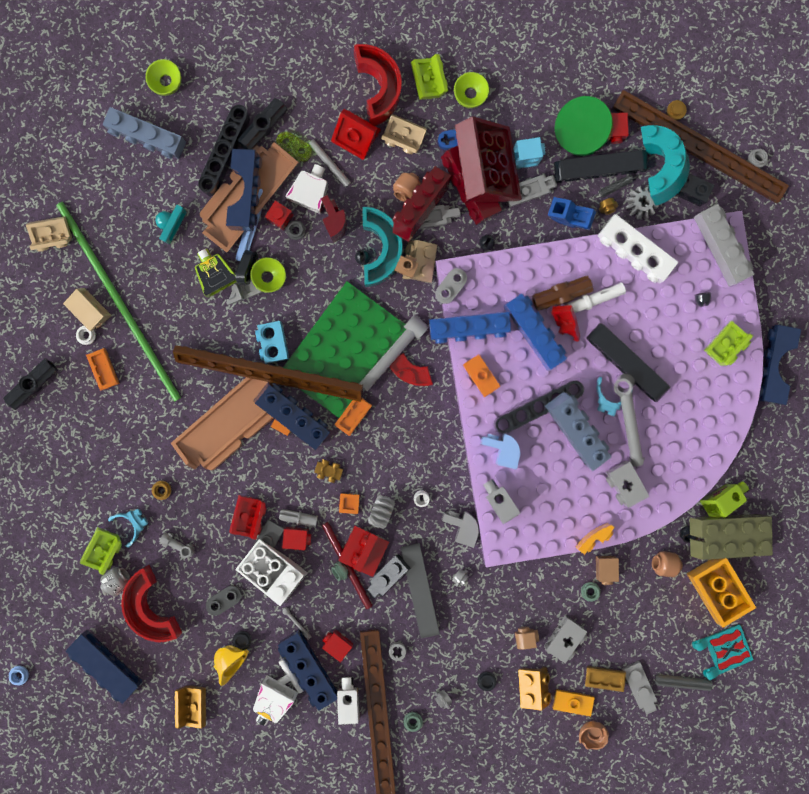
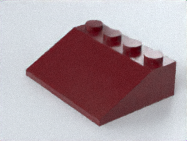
[455,116,522,203]

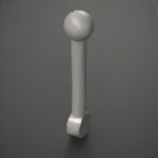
[282,607,312,640]

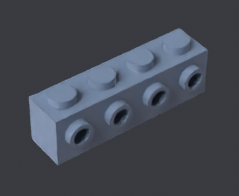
[103,107,186,159]
[545,392,611,471]

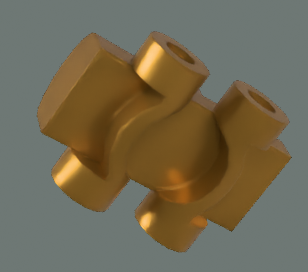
[314,459,343,483]

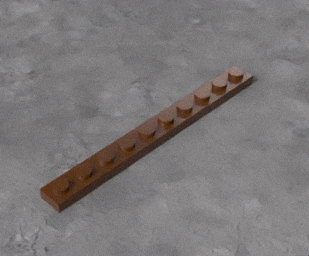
[612,90,789,204]
[173,345,363,402]
[360,629,396,794]

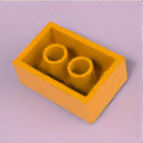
[686,558,756,628]

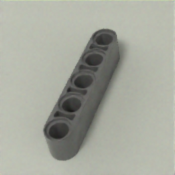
[401,543,440,639]

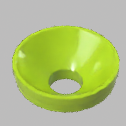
[145,59,182,96]
[454,72,489,108]
[250,258,286,293]

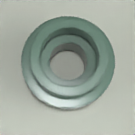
[331,562,348,581]
[581,582,600,602]
[404,712,423,732]

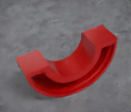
[354,44,402,126]
[121,565,182,642]

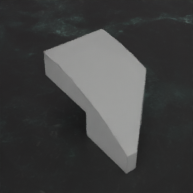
[226,281,263,305]

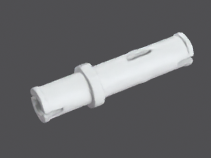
[567,282,626,313]

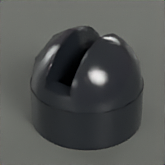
[479,235,495,251]
[355,249,370,265]
[695,292,711,307]

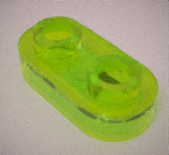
[276,132,312,162]

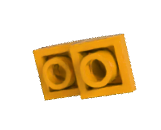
[575,523,615,554]

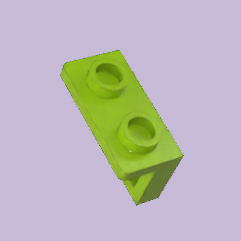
[411,54,448,100]
[703,321,753,366]
[80,527,122,575]

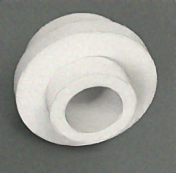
[76,326,96,345]

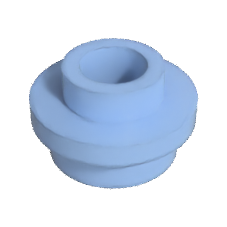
[9,666,29,685]

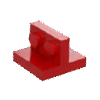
[331,109,381,160]
[338,525,389,577]

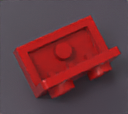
[229,495,266,540]

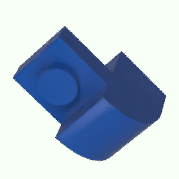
[548,197,596,230]

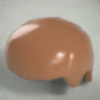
[579,721,609,750]

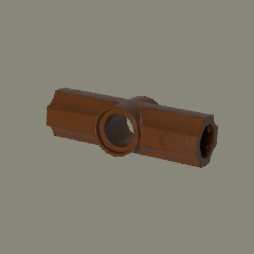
[532,275,594,311]

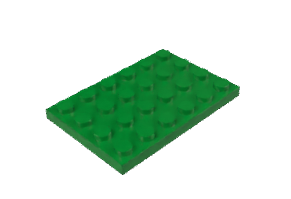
[283,282,406,418]

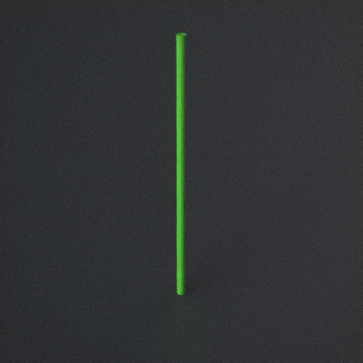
[56,202,181,402]

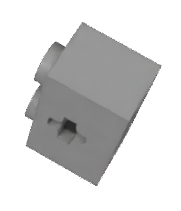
[606,461,650,508]
[544,615,587,663]

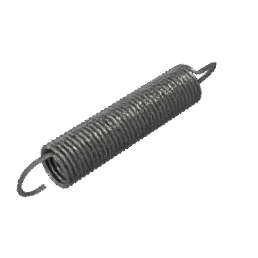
[594,175,638,198]

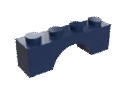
[226,149,262,231]
[759,325,801,405]

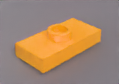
[553,689,594,716]

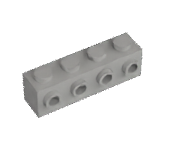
[694,204,754,286]

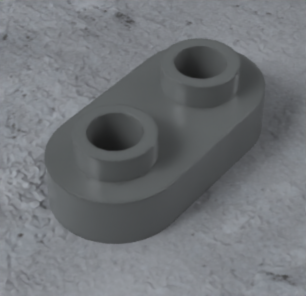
[206,585,242,616]

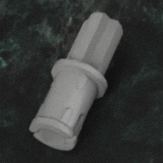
[279,509,318,528]

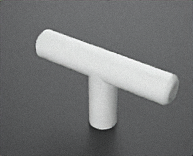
[277,658,303,693]

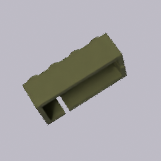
[690,514,773,560]

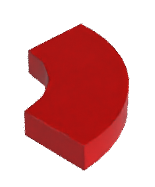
[389,353,433,386]

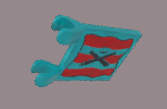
[692,624,754,680]

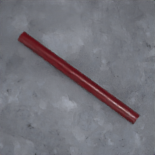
[321,522,373,609]

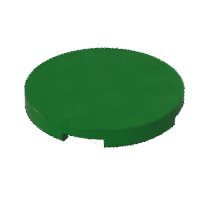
[555,96,613,156]

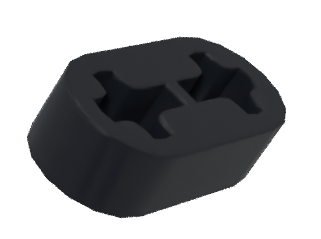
[236,250,258,285]

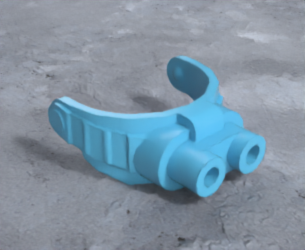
[596,376,633,417]
[108,508,148,548]

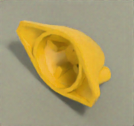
[214,645,249,686]

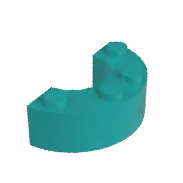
[641,125,690,206]
[363,207,402,287]

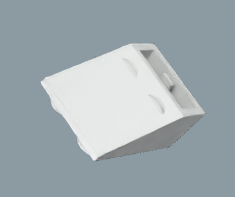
[235,539,308,606]

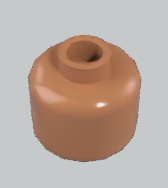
[393,173,421,202]
[652,551,683,577]

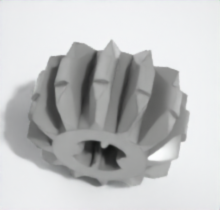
[626,187,659,219]
[368,495,395,529]

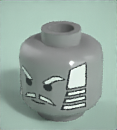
[100,567,130,596]

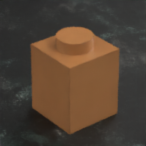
[596,556,619,585]

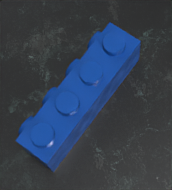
[503,293,567,371]
[429,312,511,344]

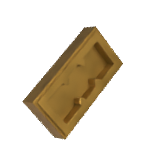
[585,666,626,692]

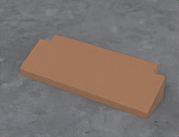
[200,142,298,252]
[171,377,273,471]

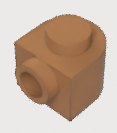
[395,254,419,278]
[515,626,539,649]

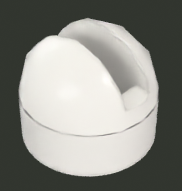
[414,490,430,507]

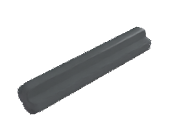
[655,674,713,691]

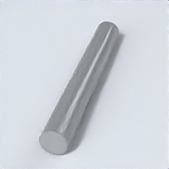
[308,139,351,188]

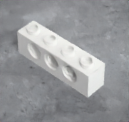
[597,214,678,283]

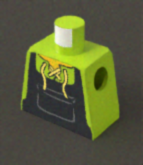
[195,249,236,298]

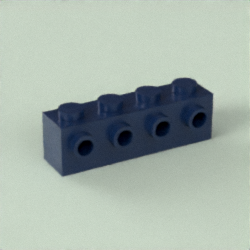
[254,382,330,450]
[278,629,337,711]
[66,630,143,704]

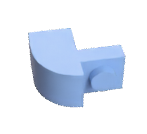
[480,434,520,470]

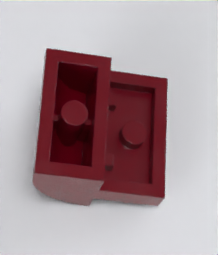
[320,195,347,243]

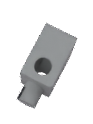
[483,479,520,525]

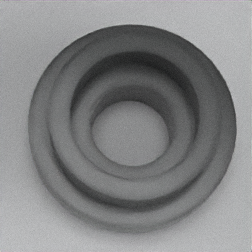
[286,221,306,240]

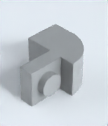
[442,510,479,548]

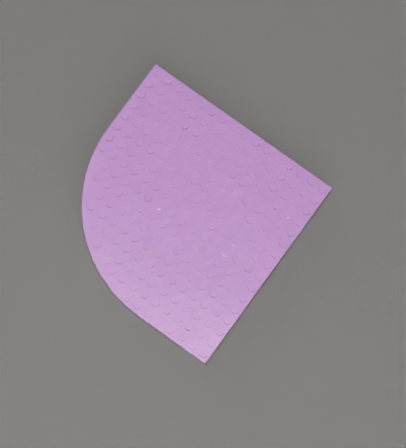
[435,211,763,567]

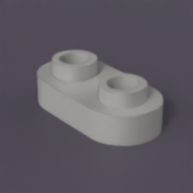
[435,268,467,304]

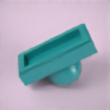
[155,205,187,244]

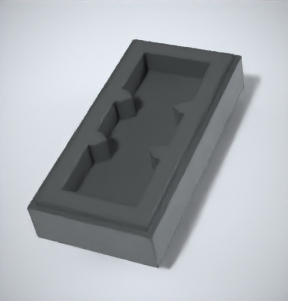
[252,519,284,548]

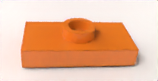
[86,348,120,391]
[463,354,501,397]
[334,398,372,436]

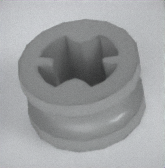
[389,642,406,661]

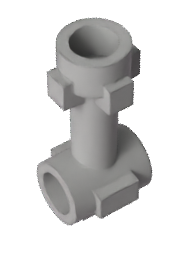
[159,532,195,559]

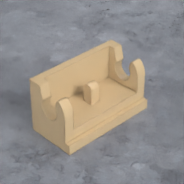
[63,288,111,331]

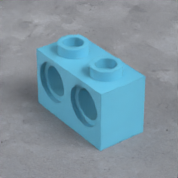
[513,137,545,169]
[255,321,289,364]

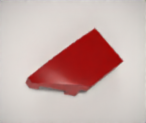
[552,305,580,342]

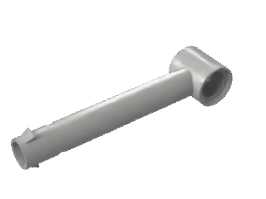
[359,314,429,391]
[614,374,645,467]

